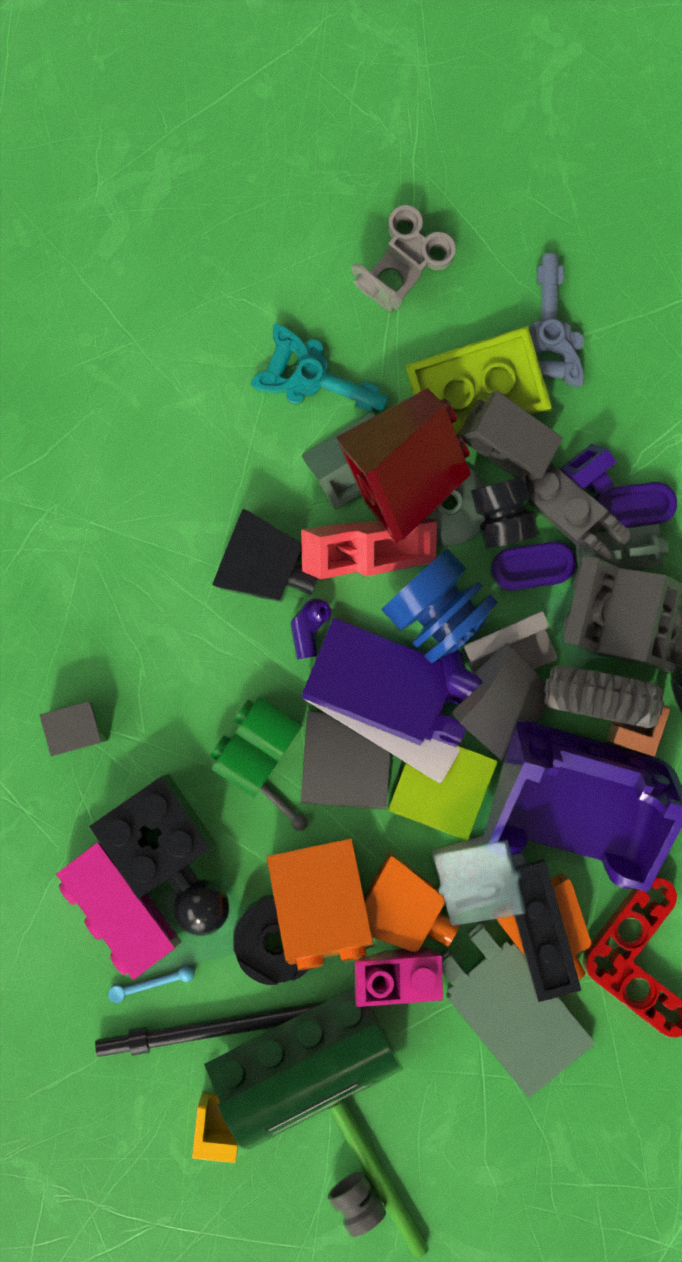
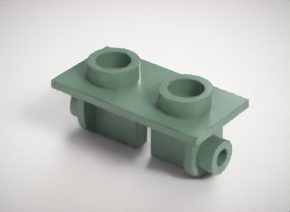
[575,524,668,570]

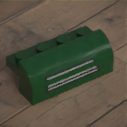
[204,987,403,1149]

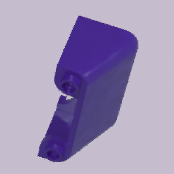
[484,721,682,892]

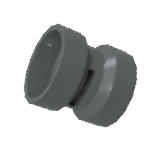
[328,1172,386,1237]

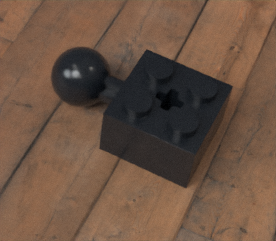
[89,774,230,936]

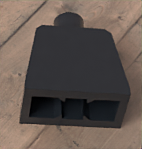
[212,509,319,602]

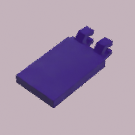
[301,618,466,747]

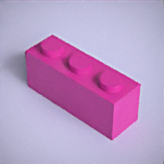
[56,842,182,980]

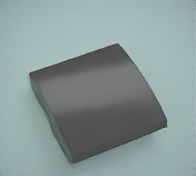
[451,643,547,763]
[301,712,390,810]

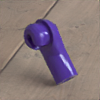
[291,599,332,660]
[442,650,483,700]

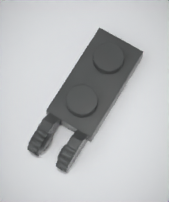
[527,462,631,561]

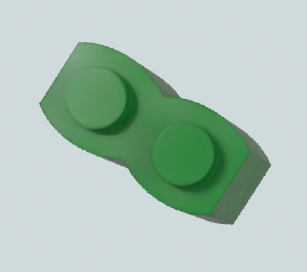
[210,697,303,798]

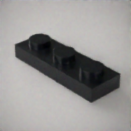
[501,859,582,1002]

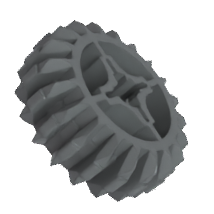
[544,665,664,728]

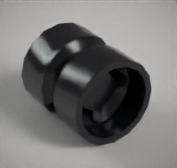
[471,476,540,549]

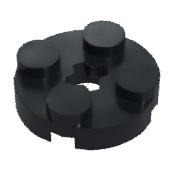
[233,895,309,985]

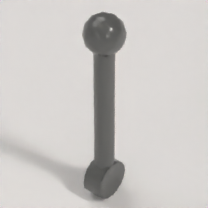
[260,783,308,831]

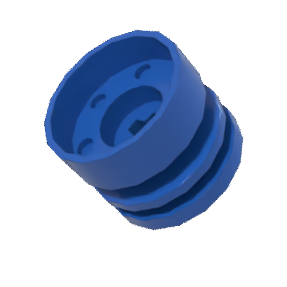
[381,548,498,663]

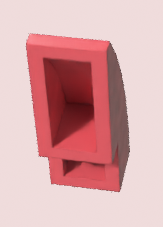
[301,519,437,579]

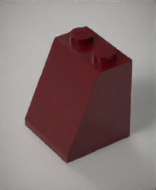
[336,388,471,543]

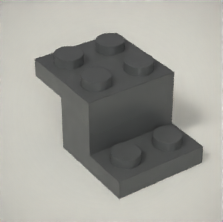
[563,556,682,675]

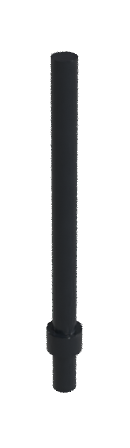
[95,1000,328,1057]

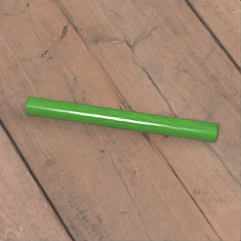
[328,1101,429,1258]

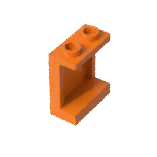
[266,838,374,970]

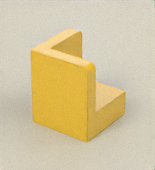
[192,1093,239,1163]

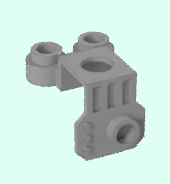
[352,205,456,314]

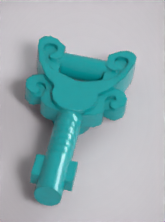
[251,324,389,412]

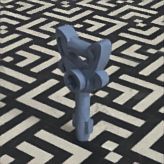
[529,253,584,388]

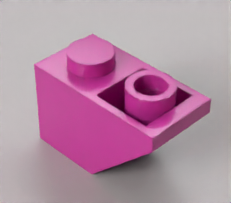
[354,947,443,1007]

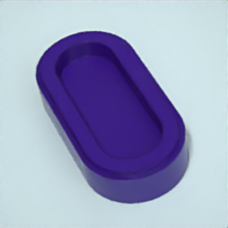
[594,482,677,529]
[490,542,576,591]

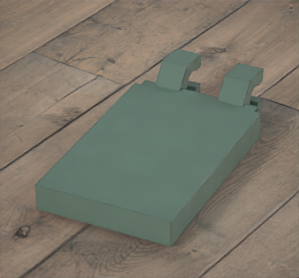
[440,922,595,1098]

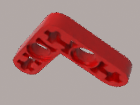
[583,875,682,1038]

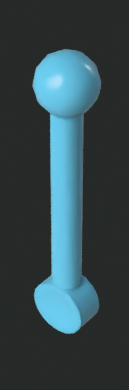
[108,965,195,1003]

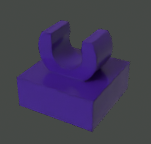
[559,444,617,496]

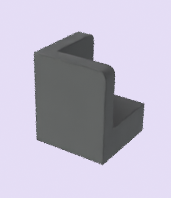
[40,702,108,756]

